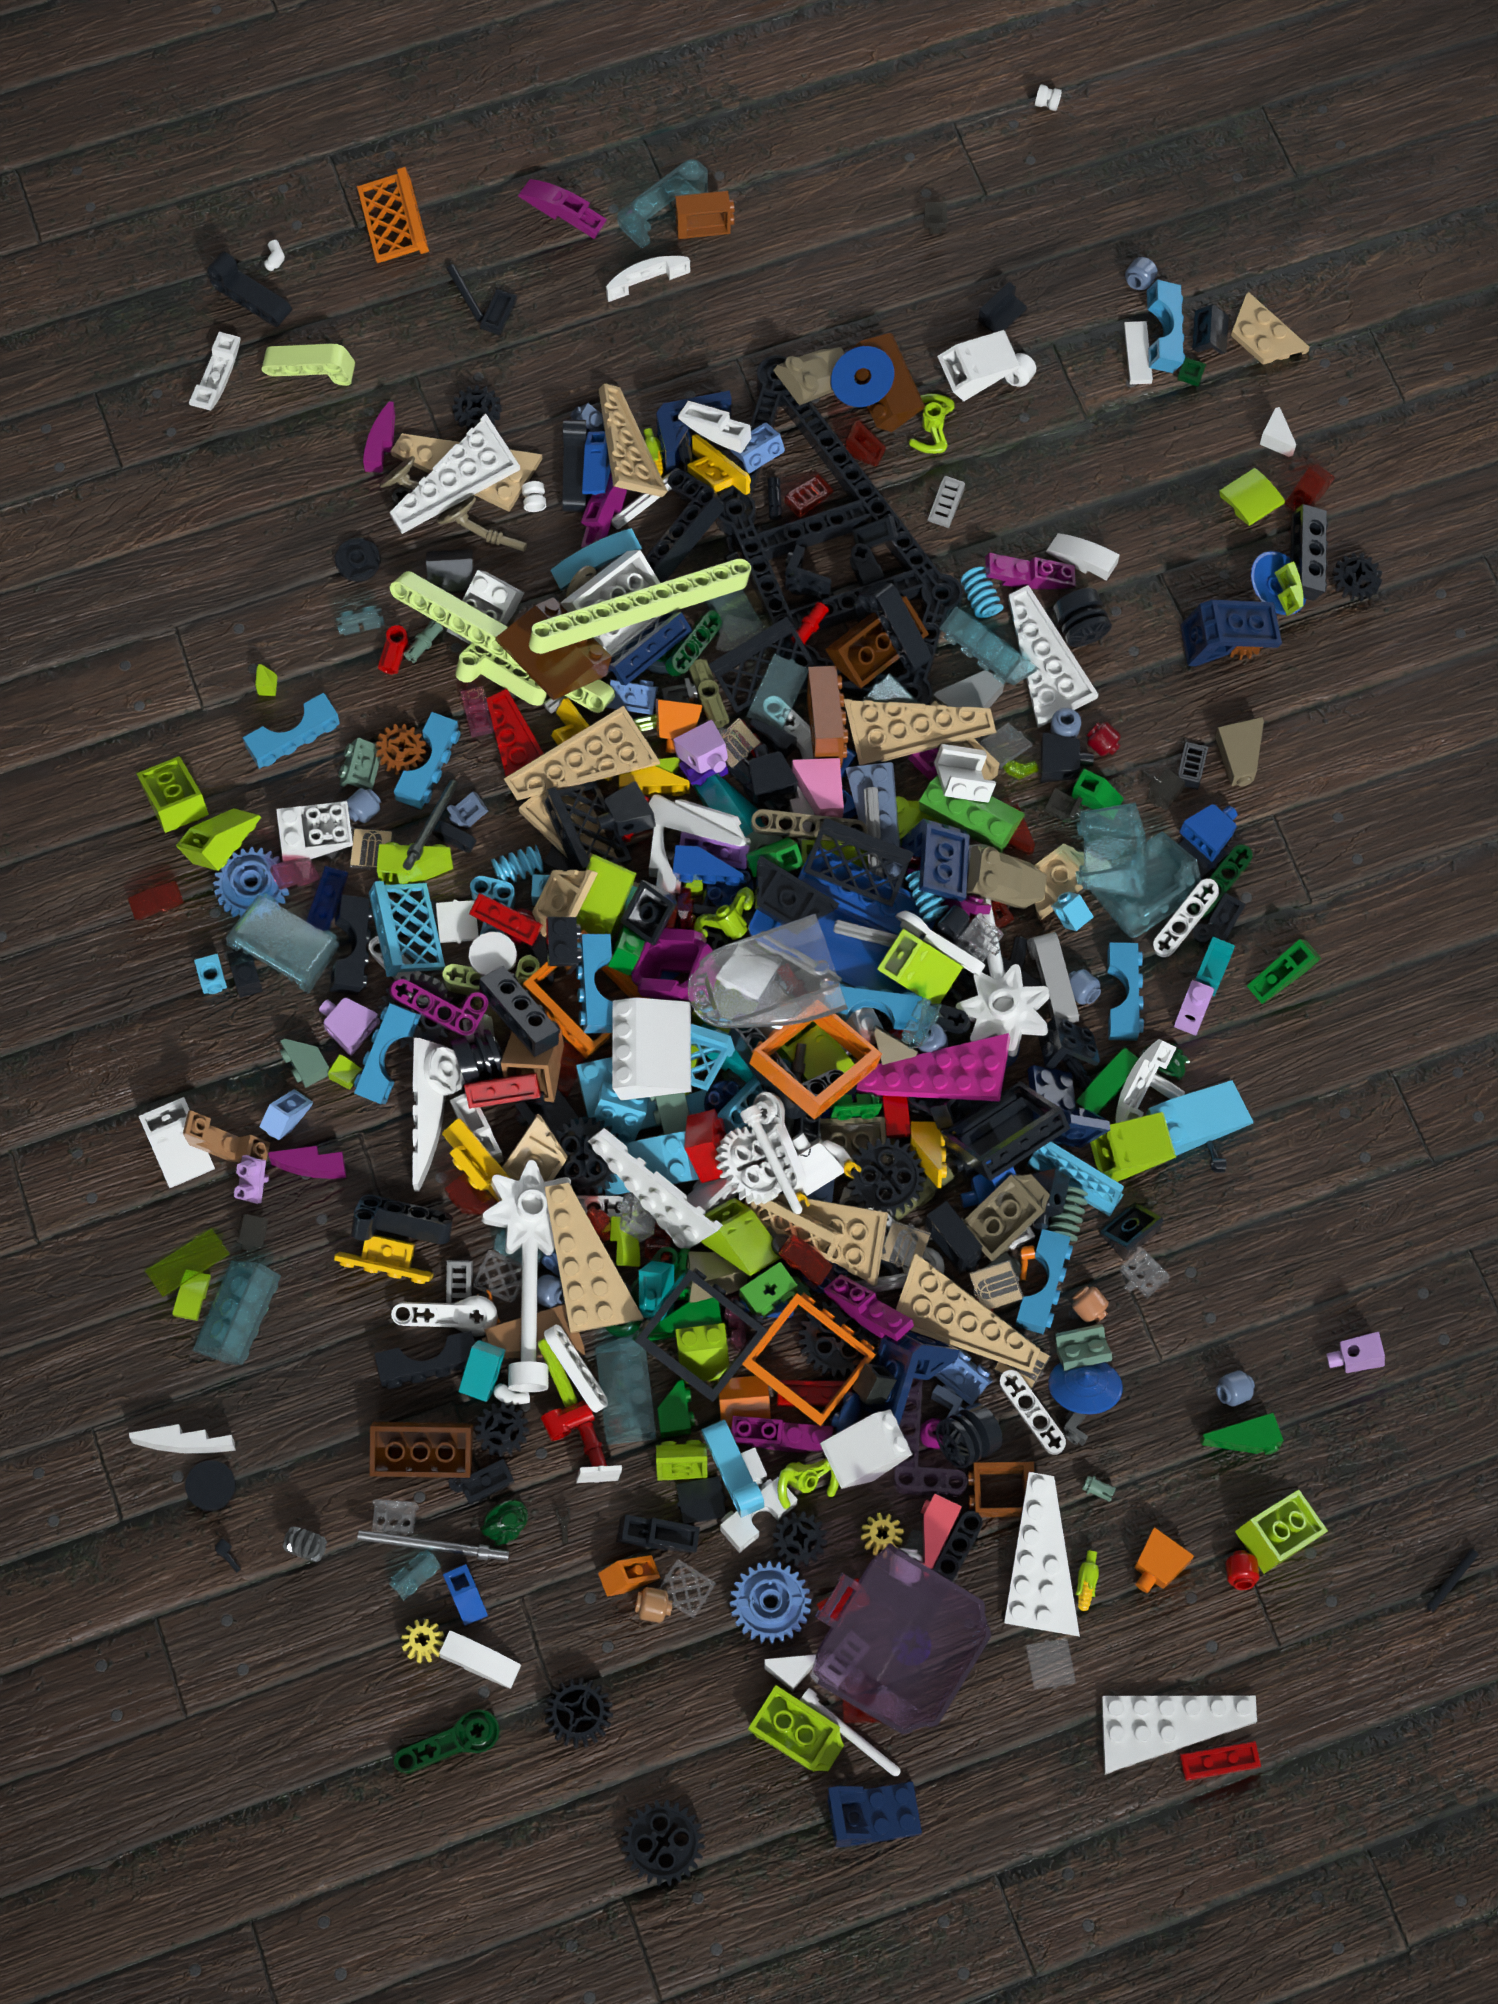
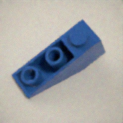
[582,431,611,495]
[673,845,747,886]

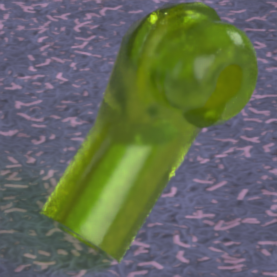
[1003,759,1039,779]

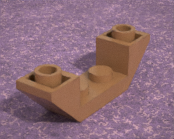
[183,1110,270,1163]

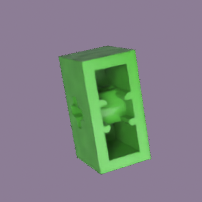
[739,1262,797,1318]

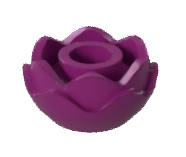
[919,1418,941,1449]

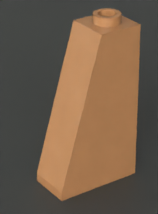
[482,1304,585,1358]

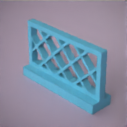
[369,881,445,977]
[691,1024,735,1091]
[1027,1142,1124,1217]

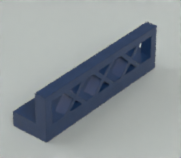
[608,611,692,686]

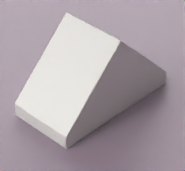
[1260,407,1296,457]
[764,1655,816,1692]

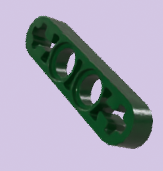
[665,611,722,676]
[1189,844,1253,920]

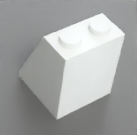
[820,1410,912,1489]

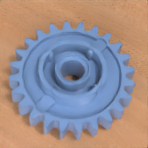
[213,847,291,921]
[730,1561,811,1644]

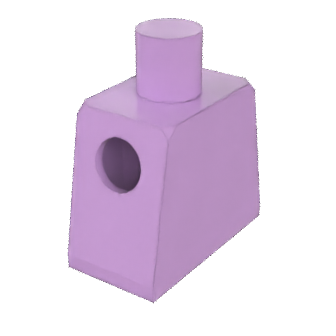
[673,720,728,773]
[1174,980,1214,1036]
[319,998,380,1056]
[1326,1332,1385,1373]

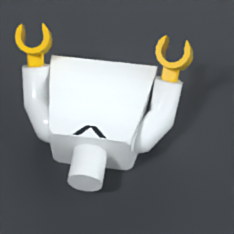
[788,1133,861,1207]

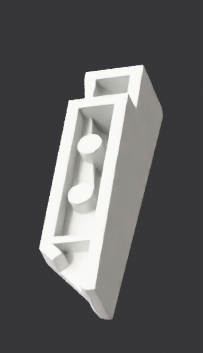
[648,794,751,846]

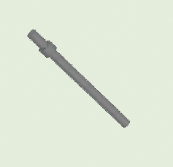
[357,1530,509,1561]

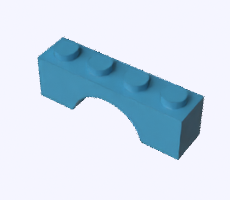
[1147,280,1185,373]
[243,693,340,769]
[394,712,461,810]
[576,934,613,1033]
[1107,942,1144,1041]
[824,983,922,1032]
[354,1003,421,1104]
[1015,1229,1073,1334]

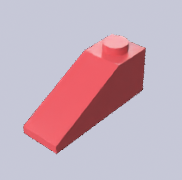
[921,1494,962,1579]

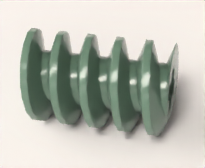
[1049,1186,1088,1241]

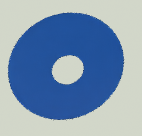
[831,346,894,407]

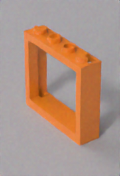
[522,930,650,1059]
[749,999,882,1120]
[742,1293,876,1426]

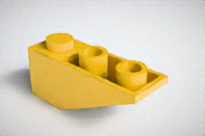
[619,766,690,797]
[910,1121,947,1188]

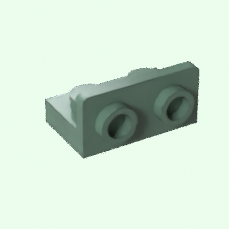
[338,738,381,790]
[1055,1324,1112,1371]

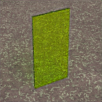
[145,1229,230,1297]

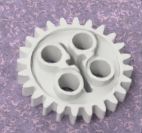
[715,1127,783,1205]

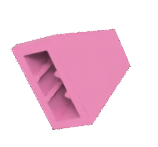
[792,758,844,818]

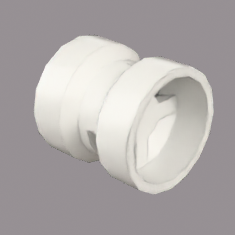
[1035,84,1062,111]
[522,481,546,512]

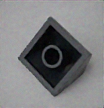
[426,549,474,593]
[620,880,677,946]
[1099,1202,1164,1260]

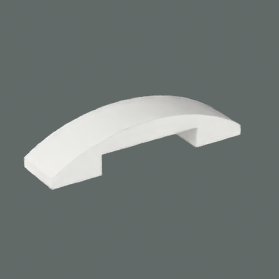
[606,256,690,302]
[189,332,241,411]
[1116,1039,1176,1123]

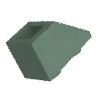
[280,1039,329,1088]

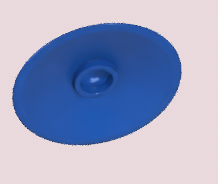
[1251,551,1306,615]
[1048,1362,1123,1414]

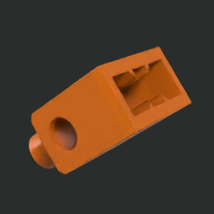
[655,699,702,754]
[1135,1528,1194,1593]

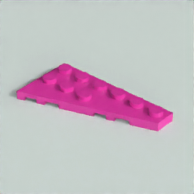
[856,1033,1010,1101]

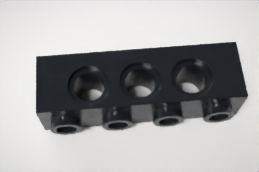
[1290,504,1328,601]
[479,966,560,1057]

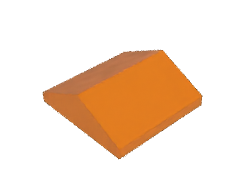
[717,1376,771,1428]

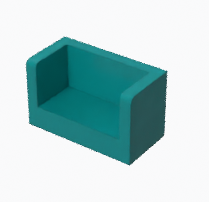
[1195,937,1235,996]
[639,1261,674,1321]
[459,1340,506,1402]

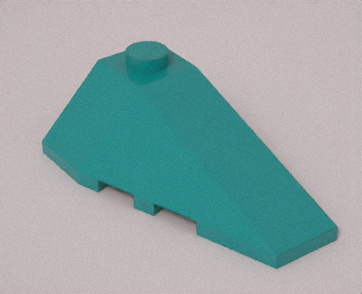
[692,774,768,837]

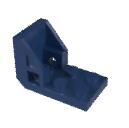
[656,390,732,474]
[1180,600,1282,666]
[902,819,970,902]
[1028,1065,1110,1148]
[863,1332,960,1426]
[827,1782,922,1847]

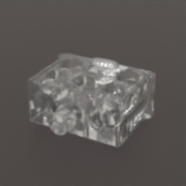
[955,913,1004,963]
[617,1192,655,1242]
[1120,1247,1170,1299]
[372,1499,419,1535]

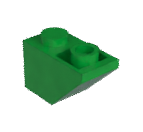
[1071,769,1124,819]
[746,837,804,877]
[657,1380,695,1438]

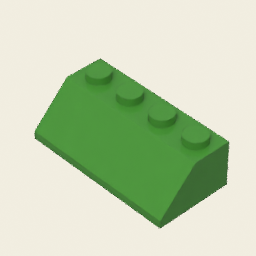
[919,775,1025,853]

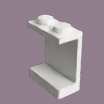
[934,744,996,803]

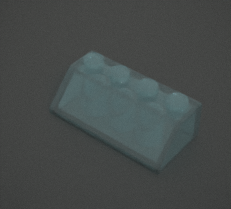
[939,606,1038,685]
[193,1261,281,1366]
[596,1337,656,1445]

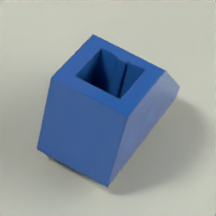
[443,1564,488,1626]

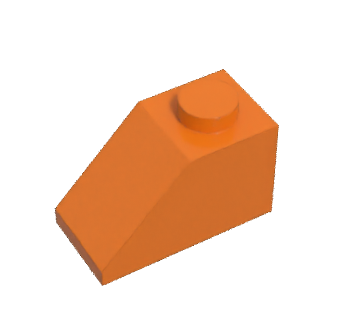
[598,1555,661,1597]

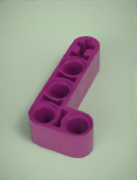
[389,979,488,1036]

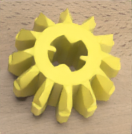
[861,1513,903,1557]
[401,1619,444,1663]

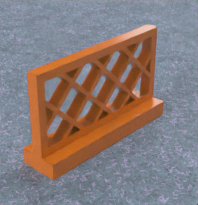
[357,167,429,263]

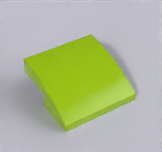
[1219,468,1285,526]

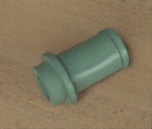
[1082,1475,1116,1502]

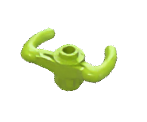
[909,394,954,454]
[694,887,755,940]
[777,1458,839,1509]

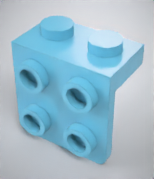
[592,1081,649,1143]

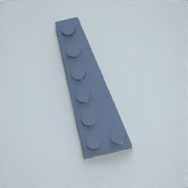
[846,762,904,889]

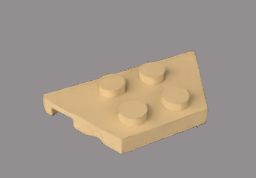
[1231,292,1310,364]
[1034,844,1110,921]
[532,870,598,937]
[502,1114,568,1182]

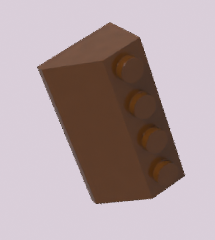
[844,333,925,432]
[825,596,929,688]
[370,1422,473,1478]

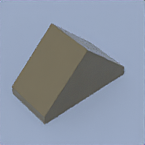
[873,1025,918,1065]

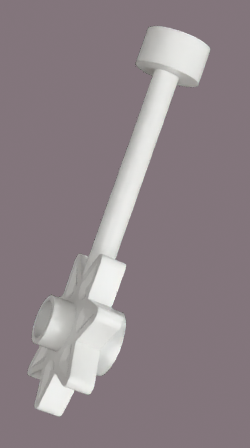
[956,844,1050,1057]
[482,1160,571,1392]

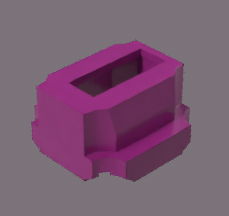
[632,928,721,1002]

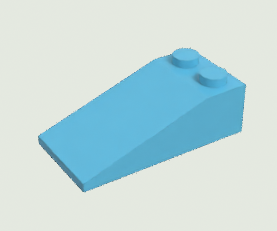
[1146,1080,1253,1156]
[600,1131,699,1196]

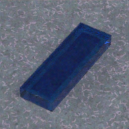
[304,866,348,938]

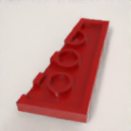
[486,689,544,777]

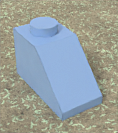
[259,1089,313,1140]

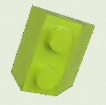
[675,1323,730,1384]

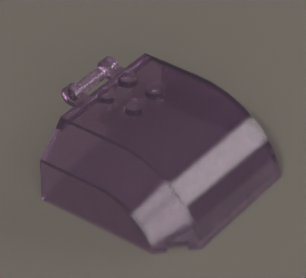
[810,1543,991,1735]

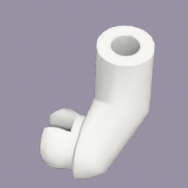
[264,240,285,271]
[493,1384,530,1406]

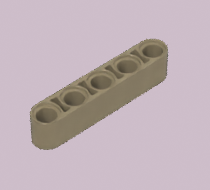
[751,809,867,843]

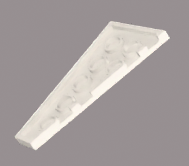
[1008,585,1098,728]
[588,1128,723,1249]
[1004,1472,1080,1637]
[1102,1696,1257,1775]

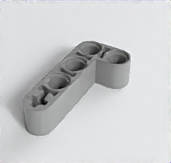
[1027,932,1079,1023]

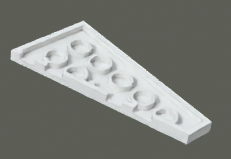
[390,414,520,534]

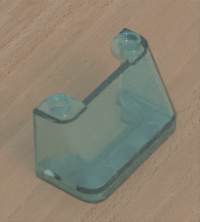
[617,159,708,249]
[1076,803,1146,898]
[1088,831,1202,938]
[226,893,339,994]

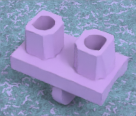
[234,1155,269,1204]

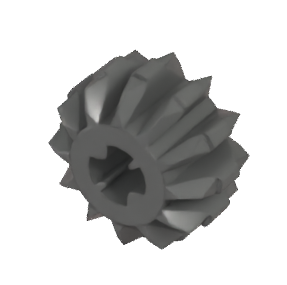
[282,1527,327,1562]

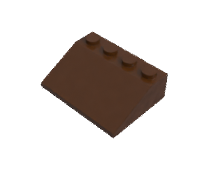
[495,597,612,701]

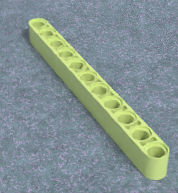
[529,559,751,654]
[390,571,615,713]

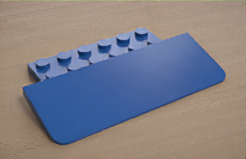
[748,847,936,1008]

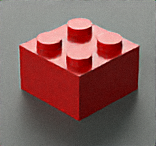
[684,1109,726,1183]

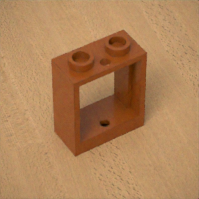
[675,191,735,239]
[968,1462,1034,1517]

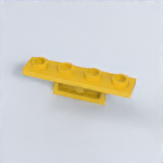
[687,434,751,495]
[551,698,613,781]
[442,1118,511,1203]
[334,1235,434,1284]

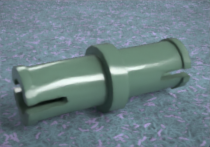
[404,620,443,663]

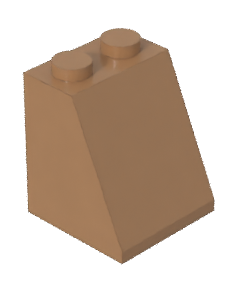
[501,1027,564,1102]

